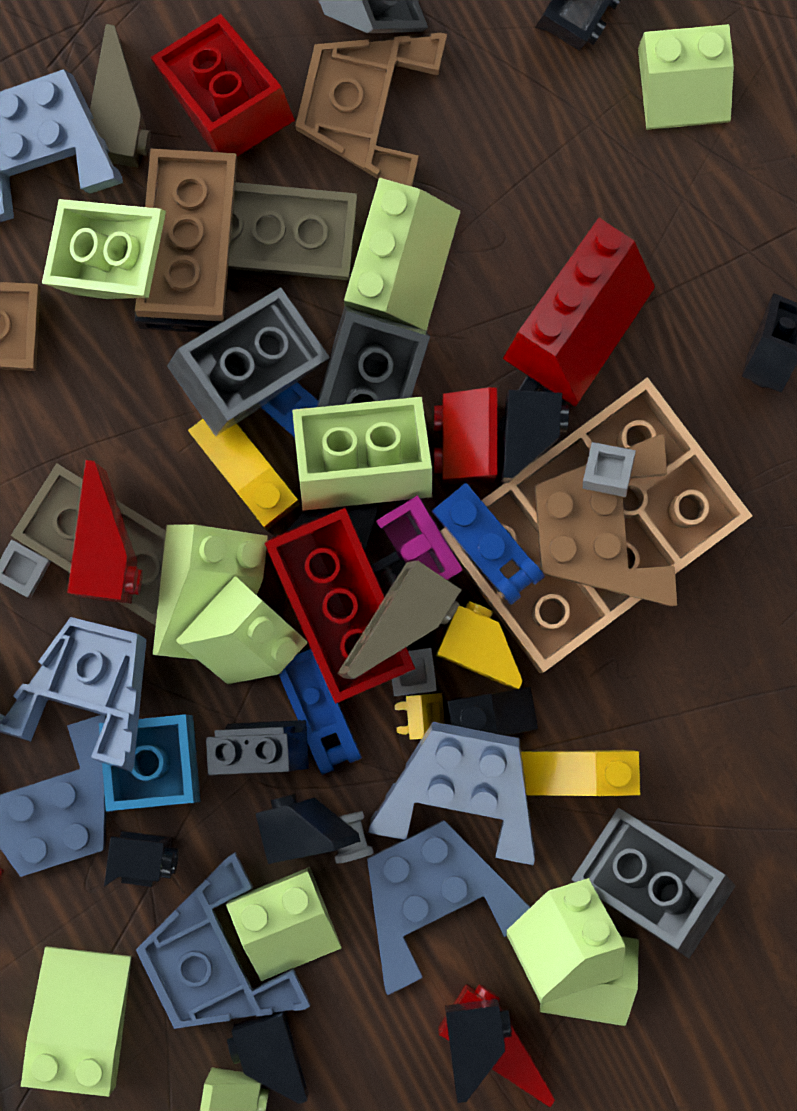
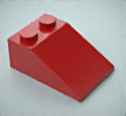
[150,14,295,156]
[67,460,143,604]

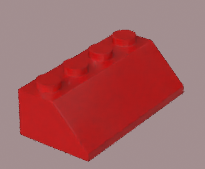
[503,218,655,407]
[265,508,416,704]

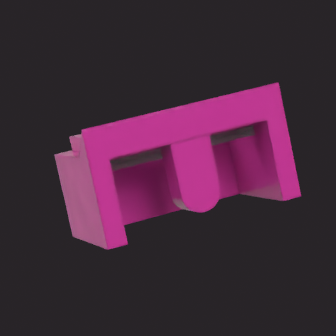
[376,495,463,580]

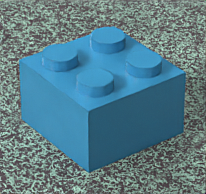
[99,714,201,811]

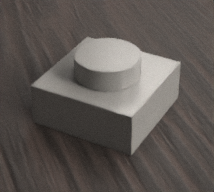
[582,442,636,497]
[0,539,52,598]
[392,648,437,696]

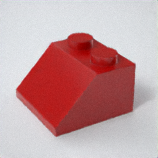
[434,387,497,484]

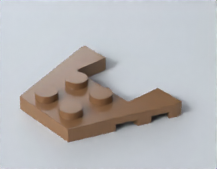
[295,33,447,187]
[535,435,677,607]

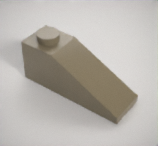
[90,24,151,168]
[337,560,461,679]

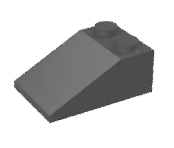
[167,287,330,436]
[316,306,430,407]
[571,808,736,959]

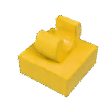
[395,693,445,740]

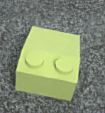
[42,199,166,299]
[153,524,268,660]
[21,946,132,1097]

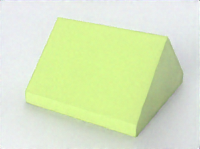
[540,936,639,1026]

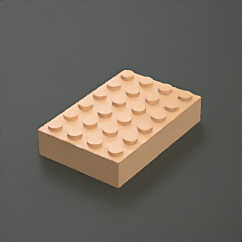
[440,377,752,673]

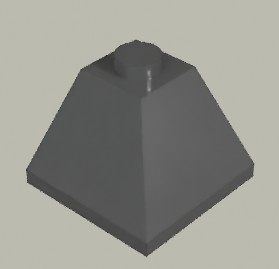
[318,0,428,33]

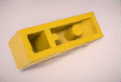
[188,419,300,530]
[521,750,640,796]

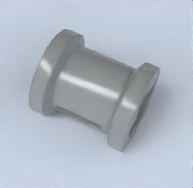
[335,811,373,864]

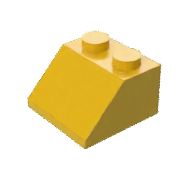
[435,601,523,689]

